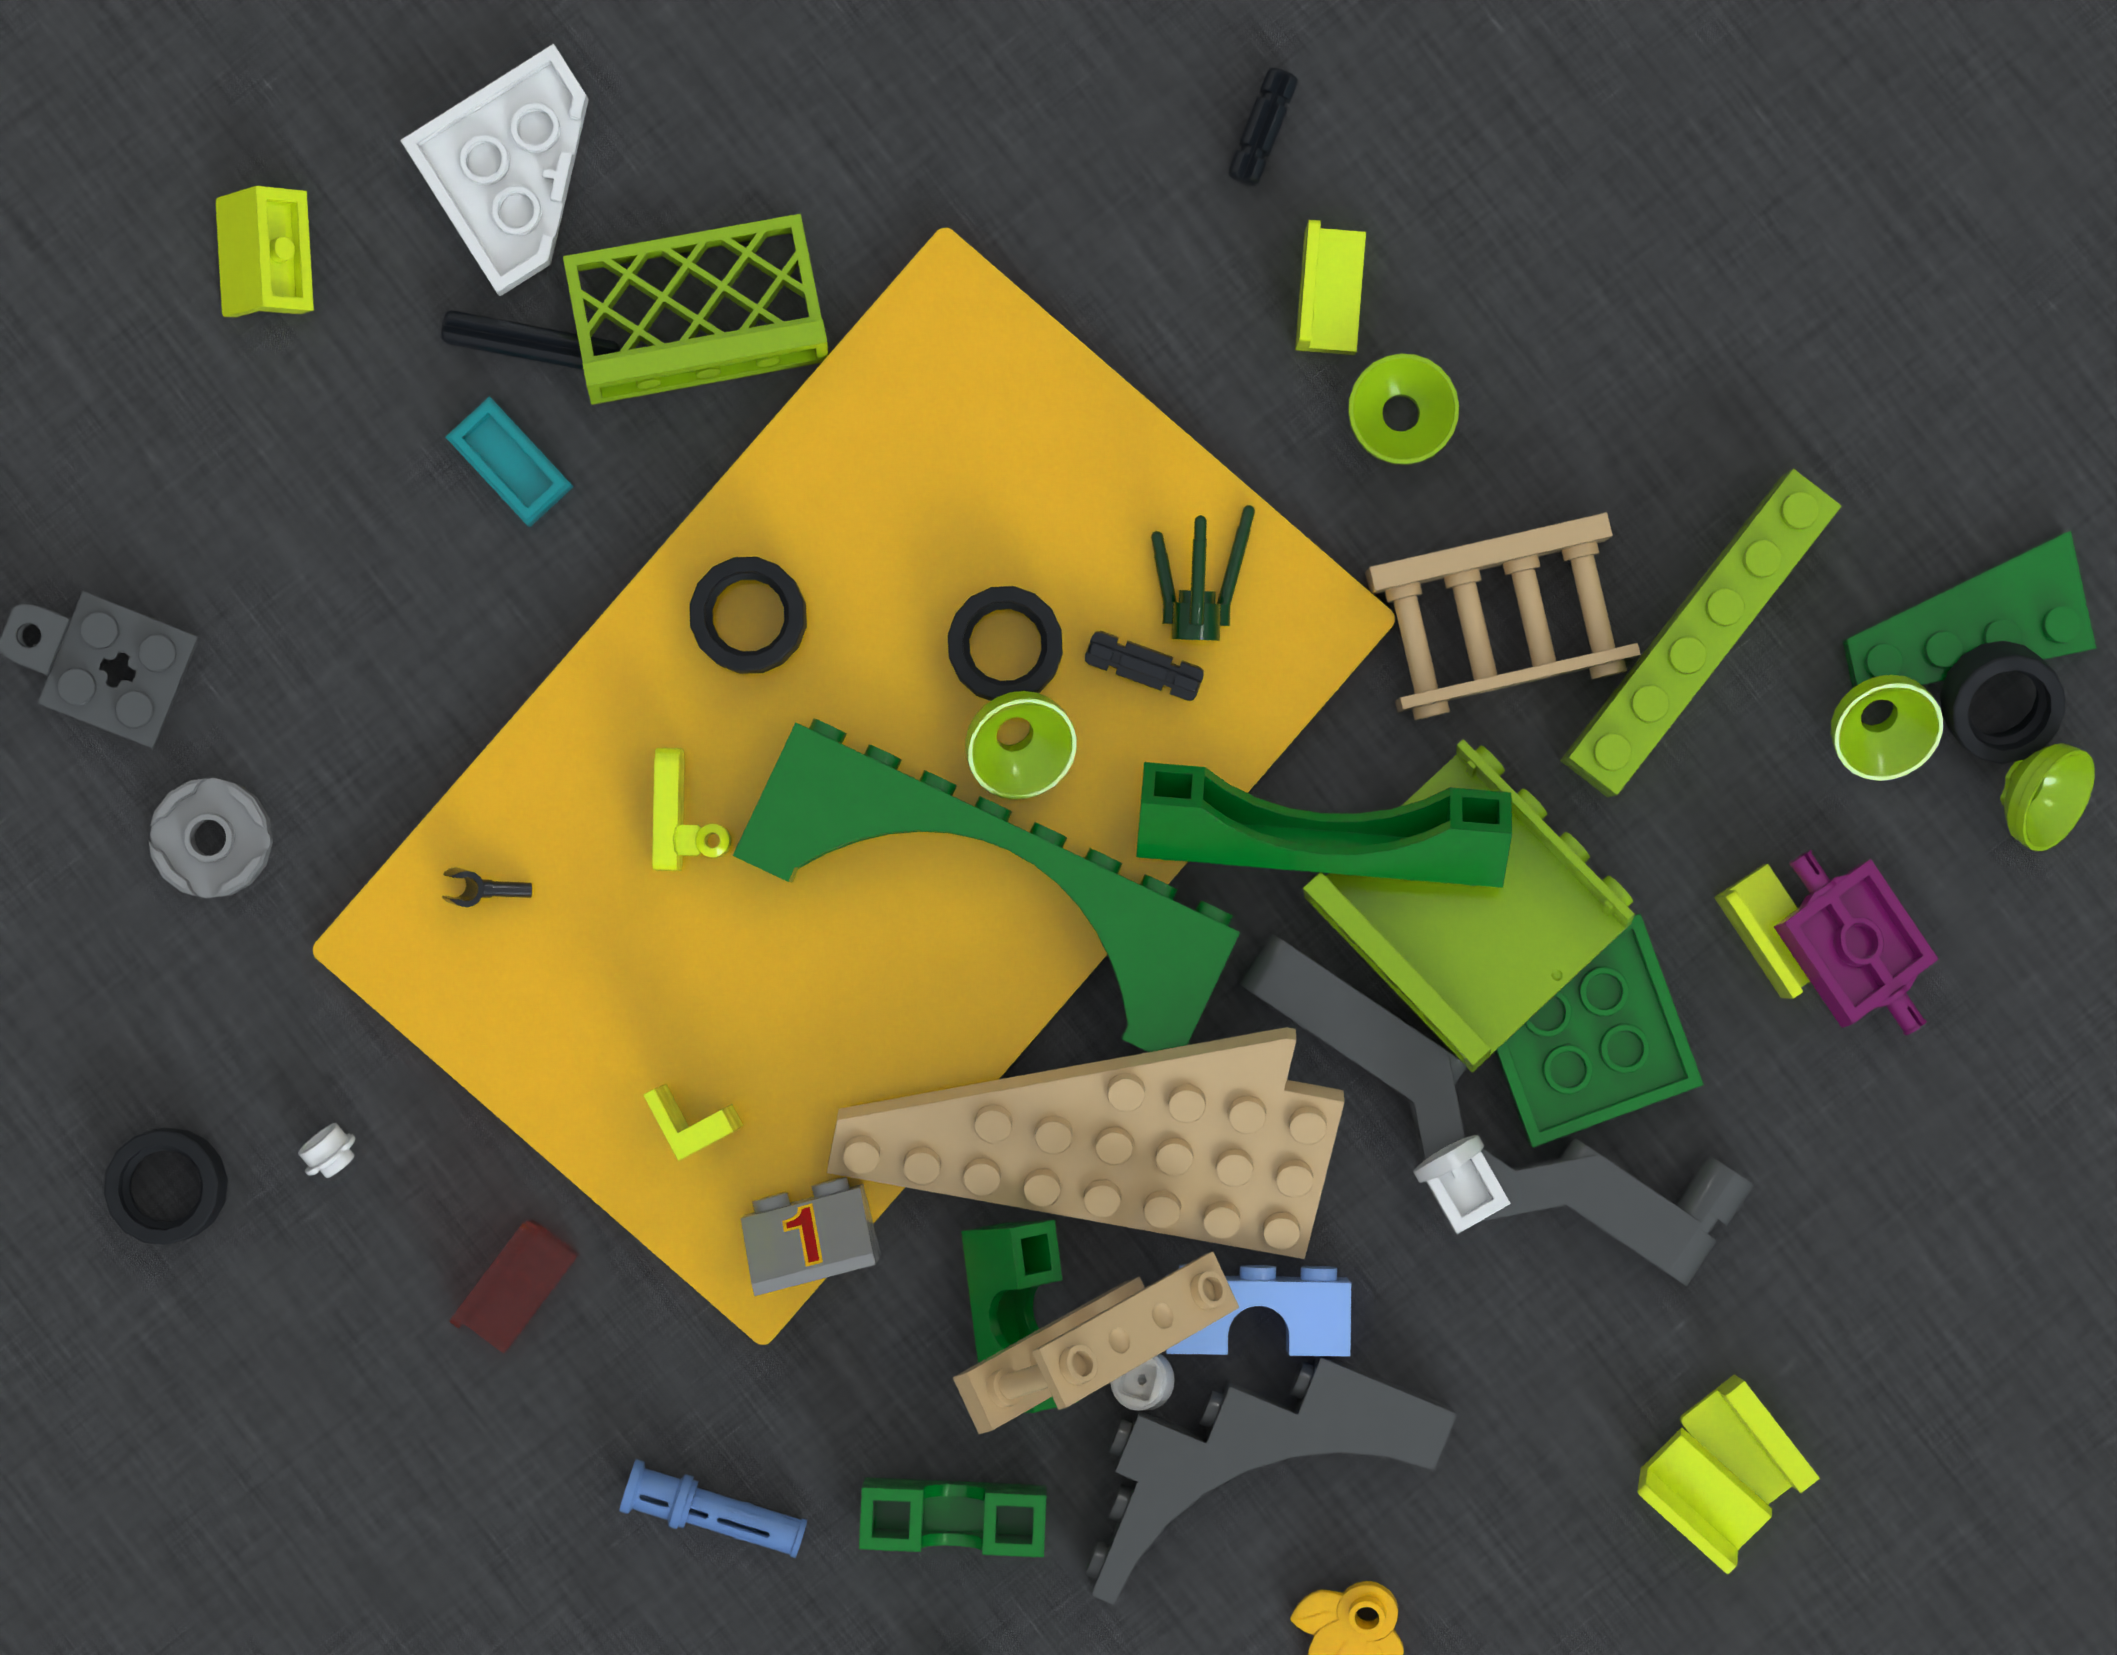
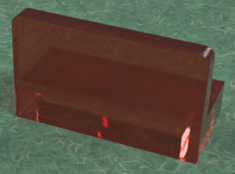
[449,1218,580,1354]

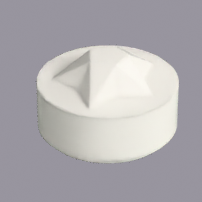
[1110,1354,1174,1411]

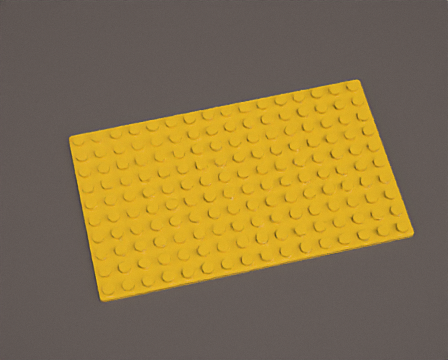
[313,228,1395,1345]

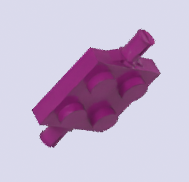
[1774,849,1939,1036]

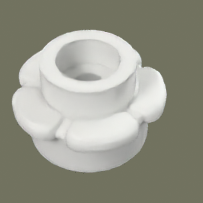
[298,1123,355,1178]

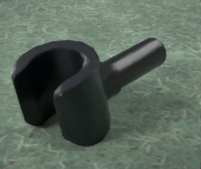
[442,867,532,907]

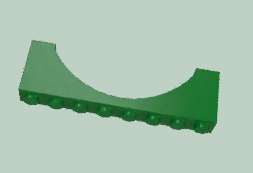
[733,718,1240,1052]

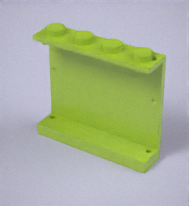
[1303,739,1635,1073]

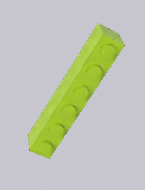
[1560,468,1842,798]

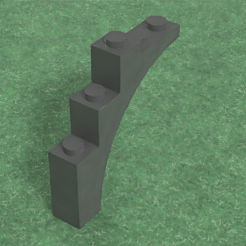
[1084,1356,1457,1605]

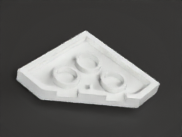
[400,44,589,296]

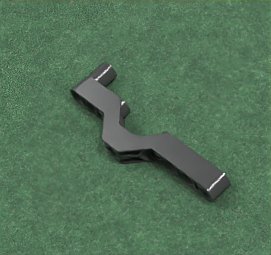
[1238,934,1754,1287]

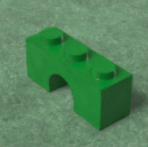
[961,1220,1078,1413]
[859,1477,1047,1557]

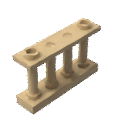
[1365,512,1641,720]
[953,1252,1239,1434]

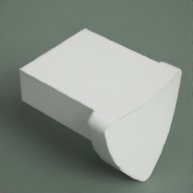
[1413,1135,1511,1234]

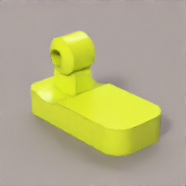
[652,748,731,871]

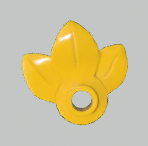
[1290,1581,1404,1655]

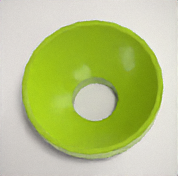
[1348,353,1459,465]
[1830,675,1943,781]
[965,691,1077,799]
[2000,743,2095,851]

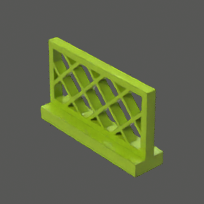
[563,213,828,405]

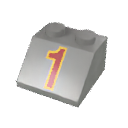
[741,1177,881,1296]

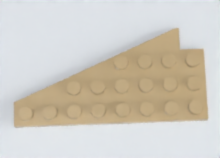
[827,1027,1345,1259]

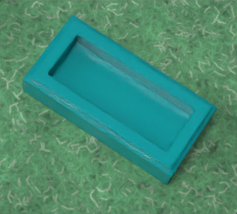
[446,396,574,527]

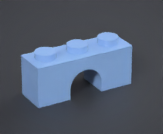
[1166,1264,1351,1356]

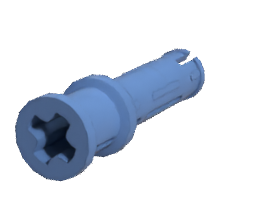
[619,1459,807,1558]

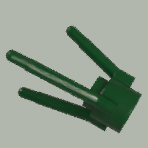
[1151,505,1255,641]

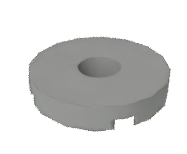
[149,778,273,898]

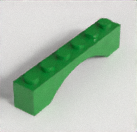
[1136,762,1512,888]

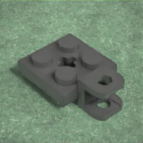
[0,591,199,749]

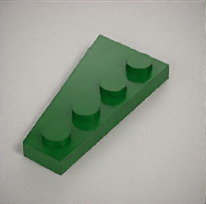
[1843,530,2096,688]

